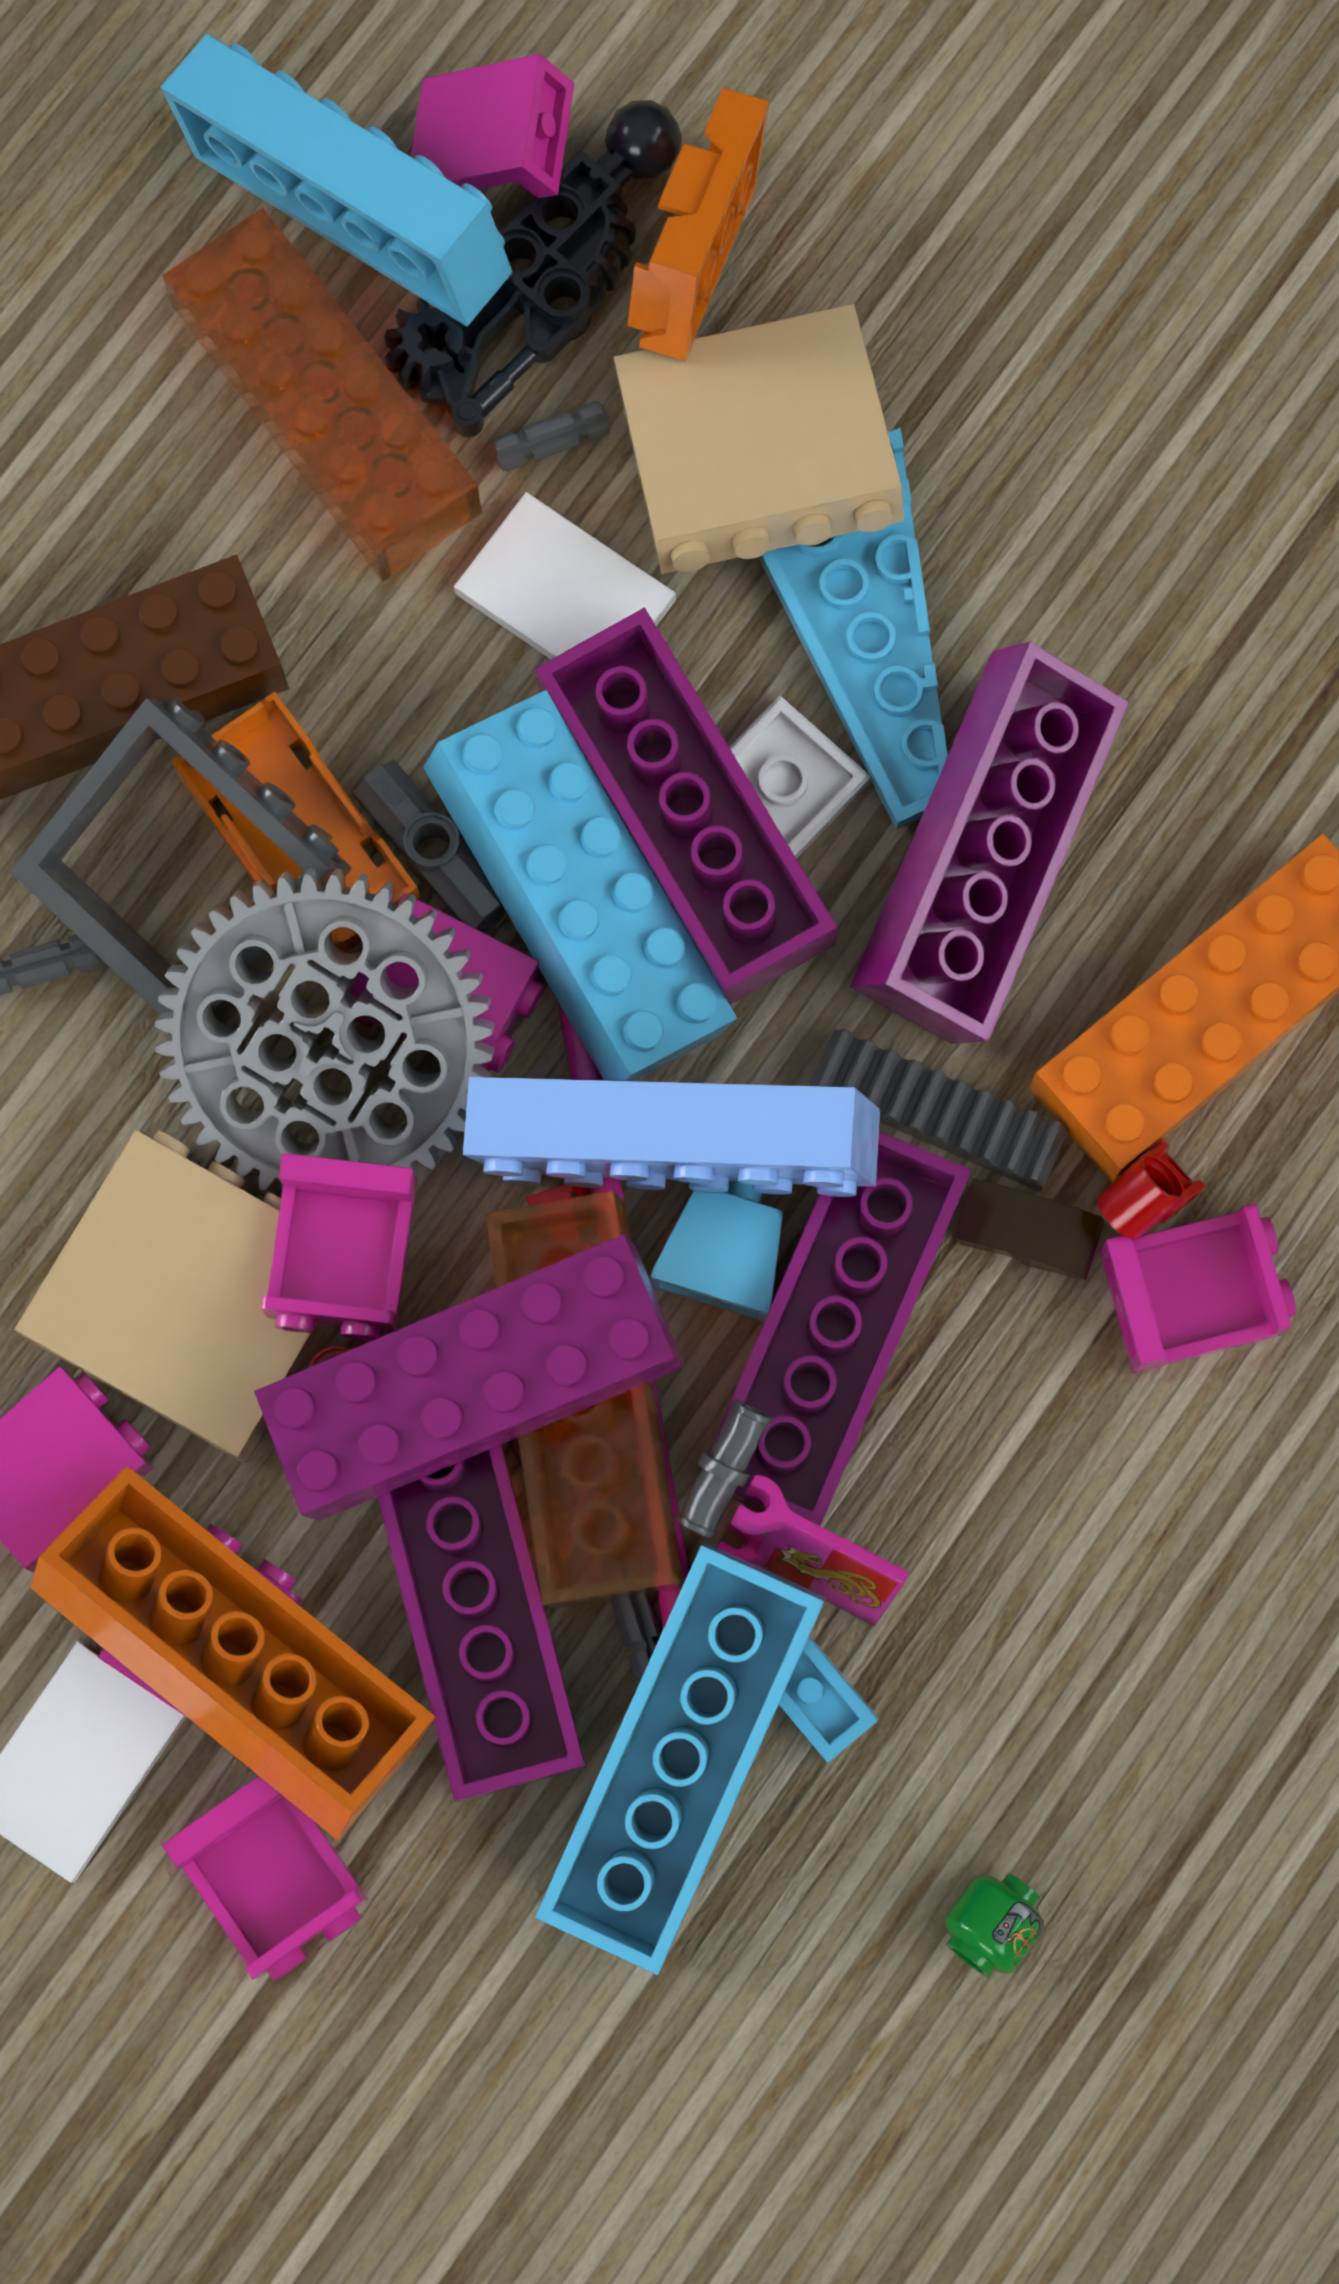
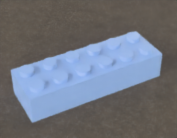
[463,1077,880,1197]

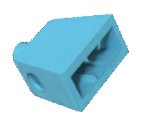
[650,1182,783,1322]

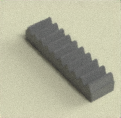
[809,1029,1068,1192]

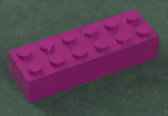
[535,607,837,1005]
[850,641,1129,1044]
[698,1131,972,1526]
[254,1234,685,1521]
[377,1444,587,1802]

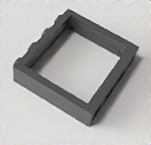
[10,698,352,1024]

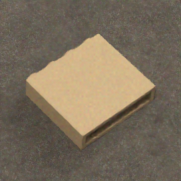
[614,304,904,574]
[14,1130,327,1464]

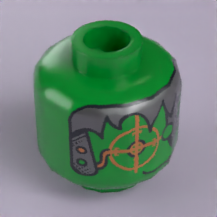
[945,1873,1044,1978]

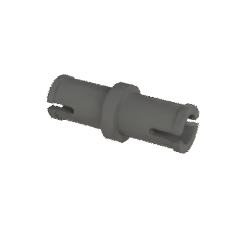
[675,1400,773,1538]

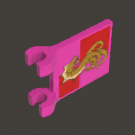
[717,1475,909,1626]

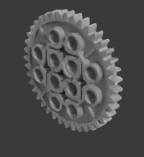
[155,868,495,1190]

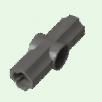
[353,760,506,932]

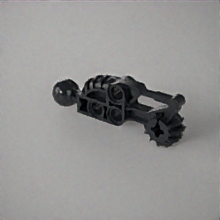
[384,100,682,438]

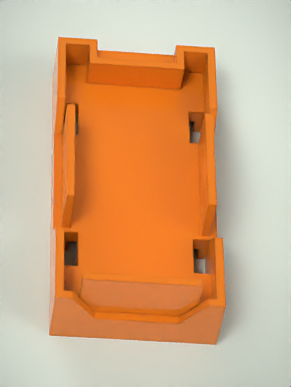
[627,88,770,362]
[171,691,421,953]

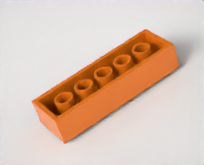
[1029,833,1339,1184]
[30,1466,436,1840]

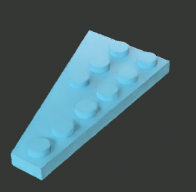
[758,427,948,830]

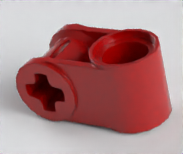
[1097,1139,1206,1240]

